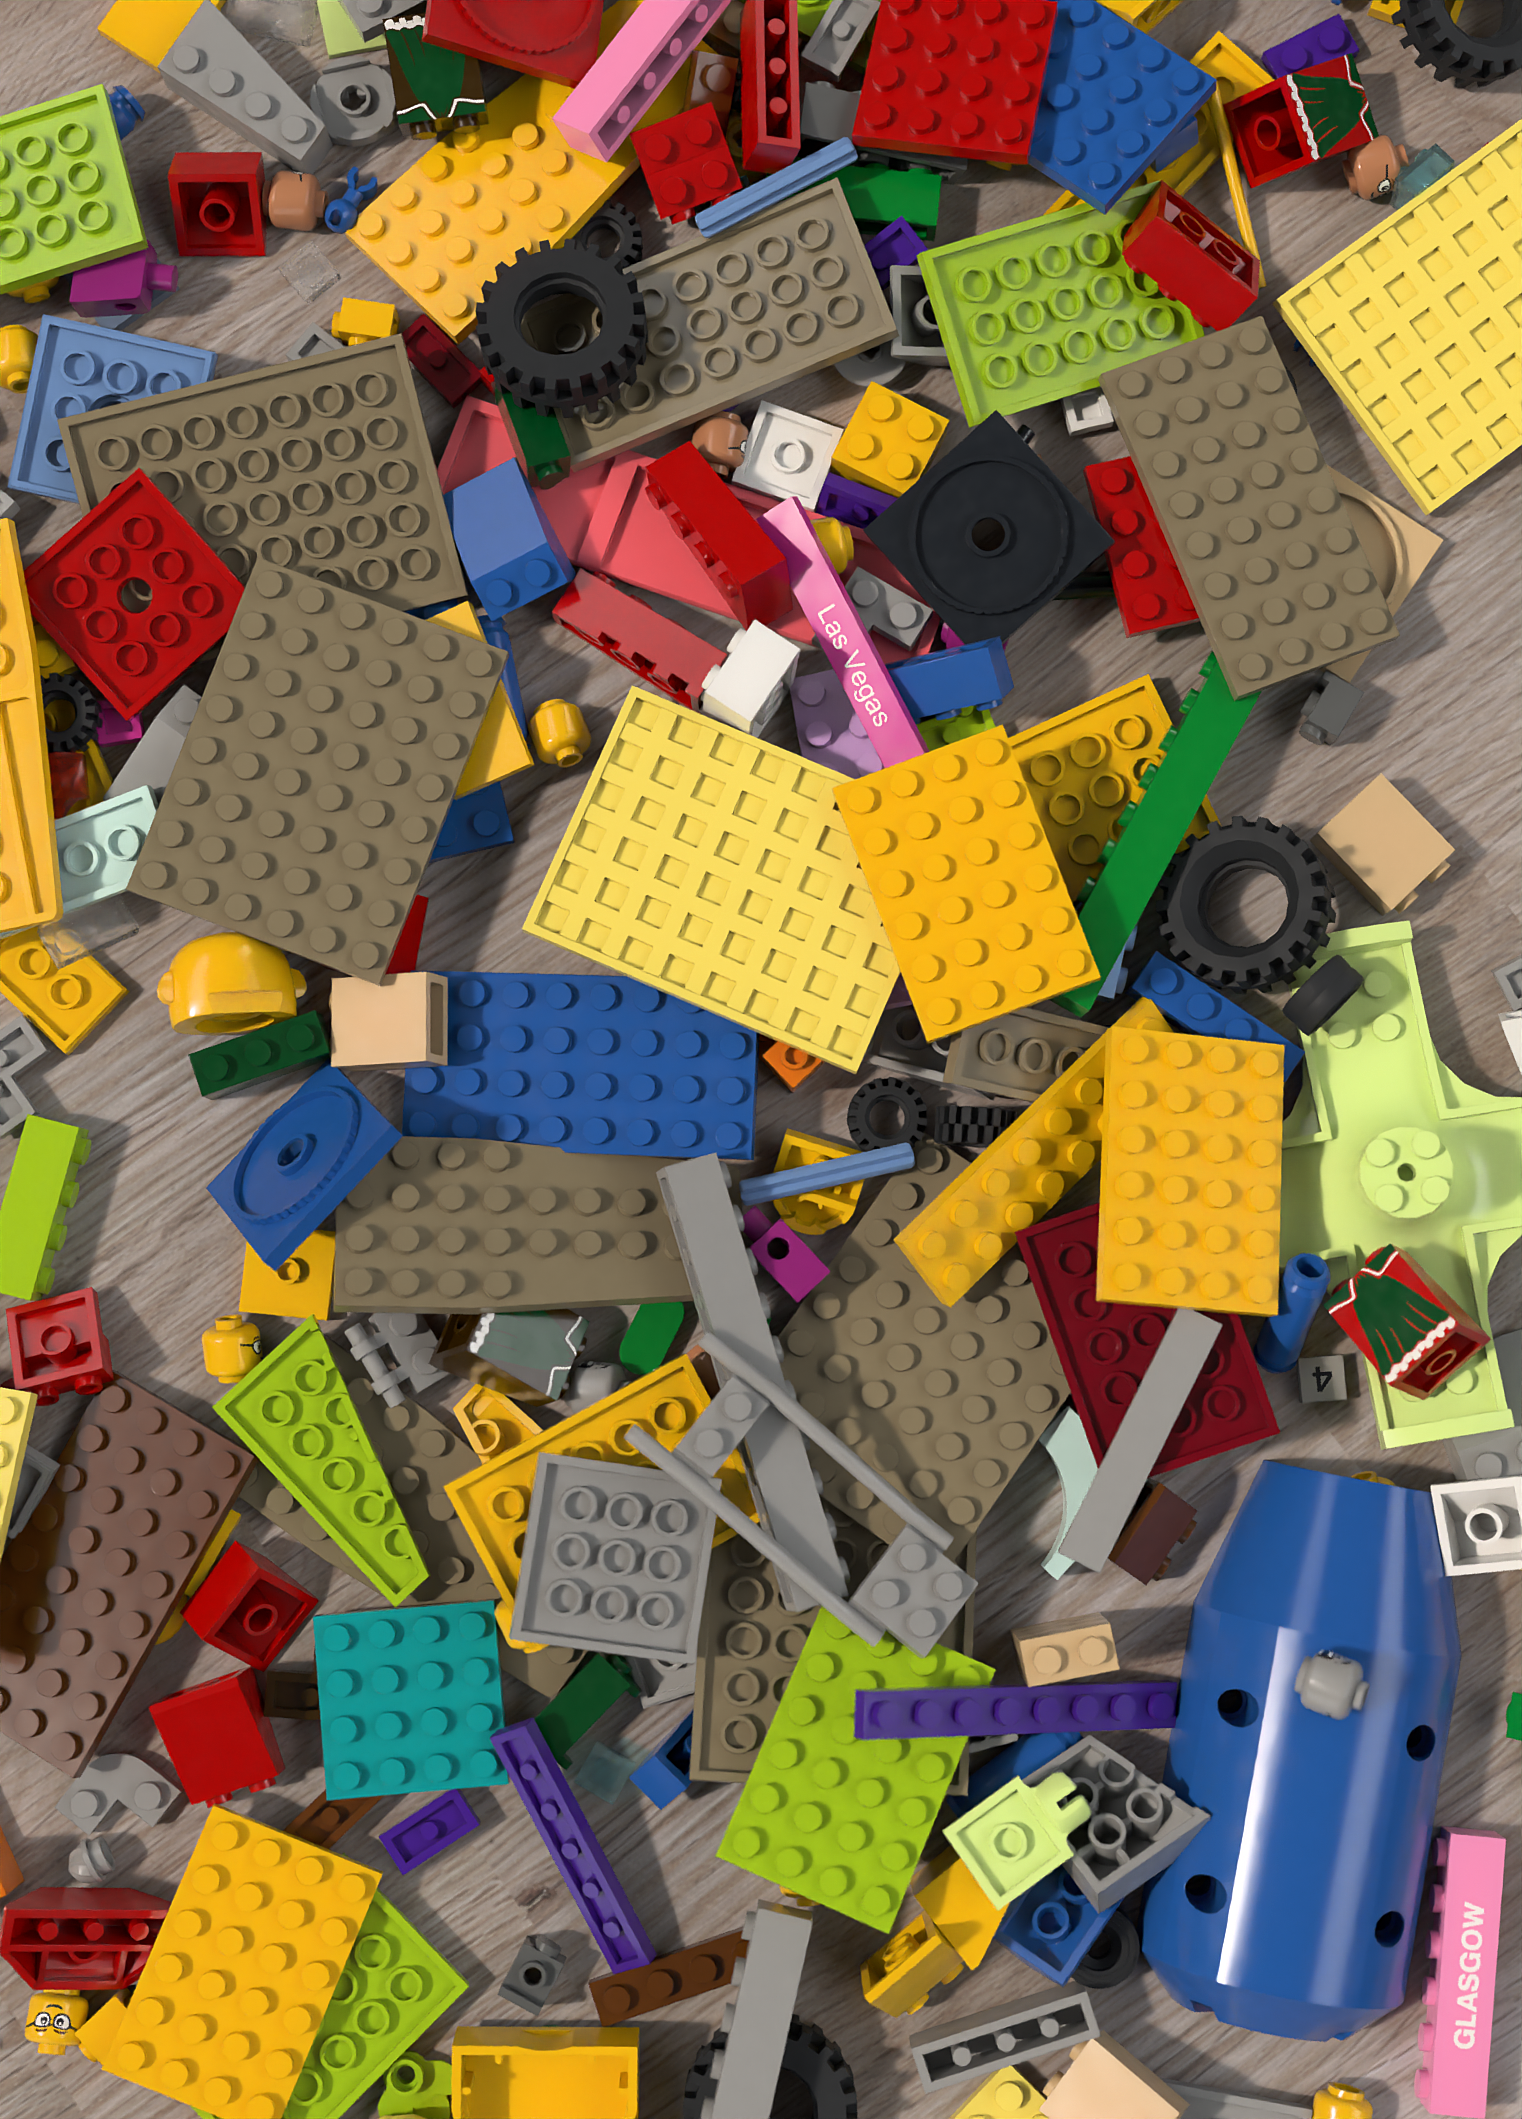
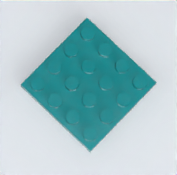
[313,1599,510,1800]

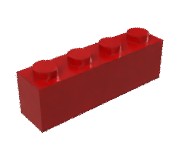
[740,0,801,174]

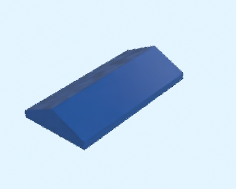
[993,1864,1125,1987]

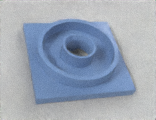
[8,314,218,505]

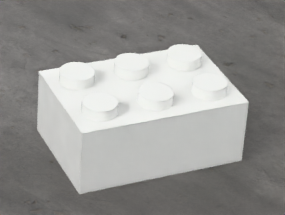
[699,620,800,738]

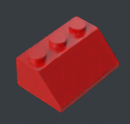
[1122,180,1260,331]

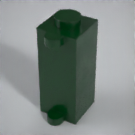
[495,384,571,490]
[534,1651,643,1770]

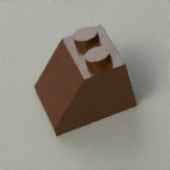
[1108,1478,1197,1586]

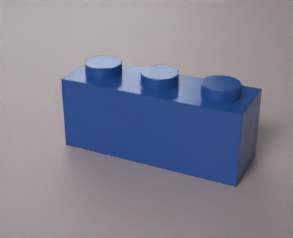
[885,636,1014,724]

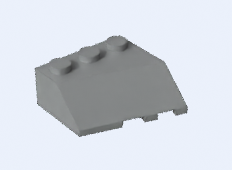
[1022,1734,1210,1914]

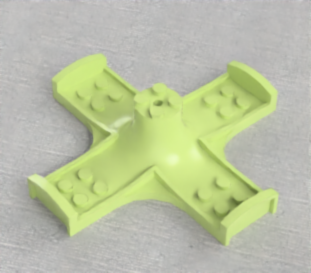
[1279,921,1522,1450]

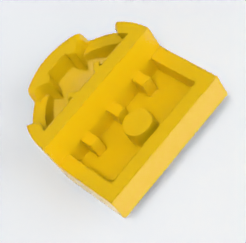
[771,1128,864,1235]

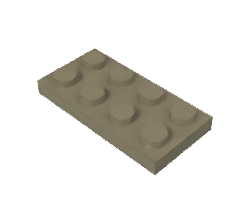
[943,1008,1108,1103]

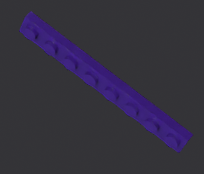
[854,1680,1177,1740]

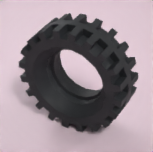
[1391,0,1522,88]
[475,239,648,418]
[1155,816,1336,995]
[683,2014,858,2119]

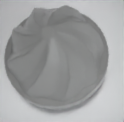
[68,1837,115,1883]

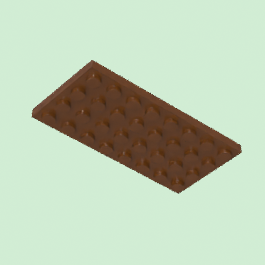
[0,1370,259,1778]

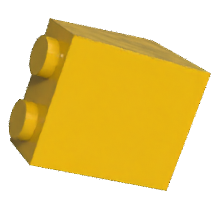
[910,1845,1010,1971]

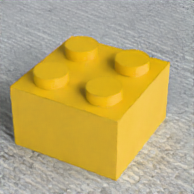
[830,381,950,498]

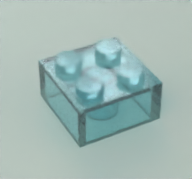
[1390,143,1455,211]

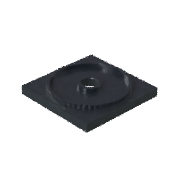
[863,410,1115,645]

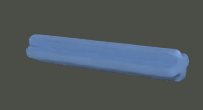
[695,137,858,238]
[739,1142,915,1206]

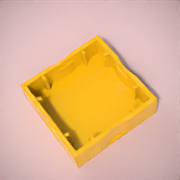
[452,2026,639,2119]

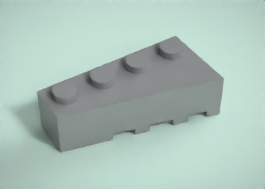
[157,0,333,174]

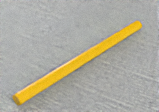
[1208,82,1267,289]

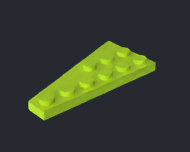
[212,1314,431,1608]

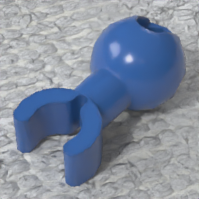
[324,167,378,234]

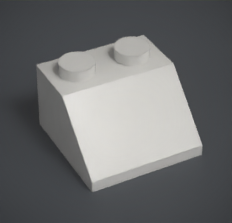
[1430,1475,1522,1576]

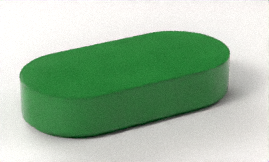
[619,1302,685,1375]

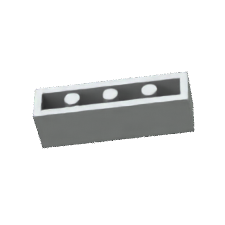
[908,1981,1101,2094]

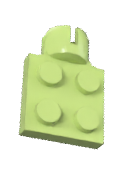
[942,1772,1091,1911]

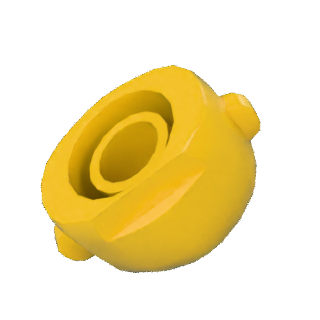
[157,932,307,1035]

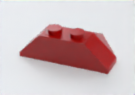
[0,1887,172,1990]

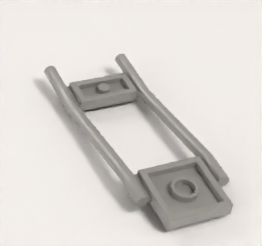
[624,1330,979,1658]

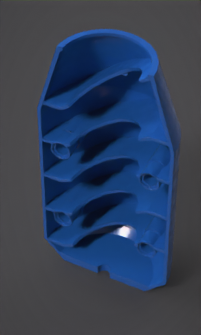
[1136,1460,1462,2042]

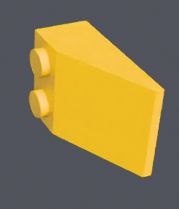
[860,1910,964,2019]

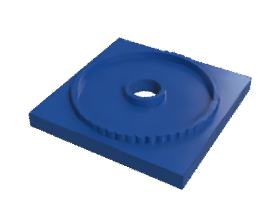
[206,1059,403,1271]

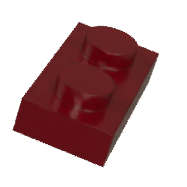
[402,313,482,409]

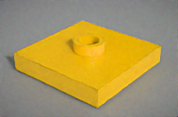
[239,1230,335,1321]

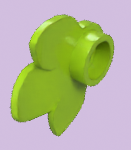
[378,2050,452,2119]

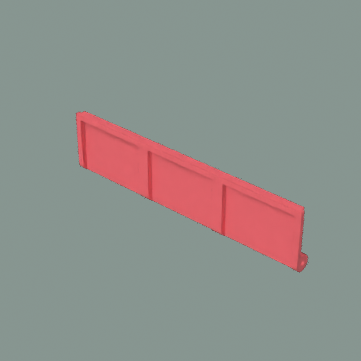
[437,395,941,664]

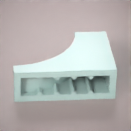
[1038,1404,1148,1580]

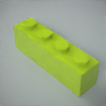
[0,1114,91,1301]

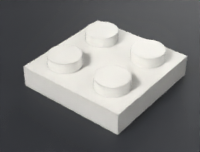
[732,400,844,512]

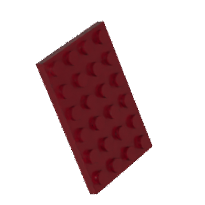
[1014,1202,1281,1478]

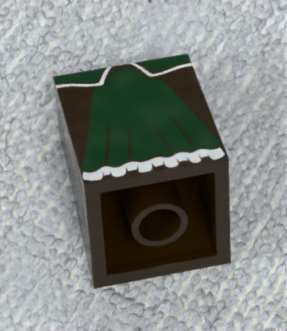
[382,13,489,140]
[429,1309,590,1407]

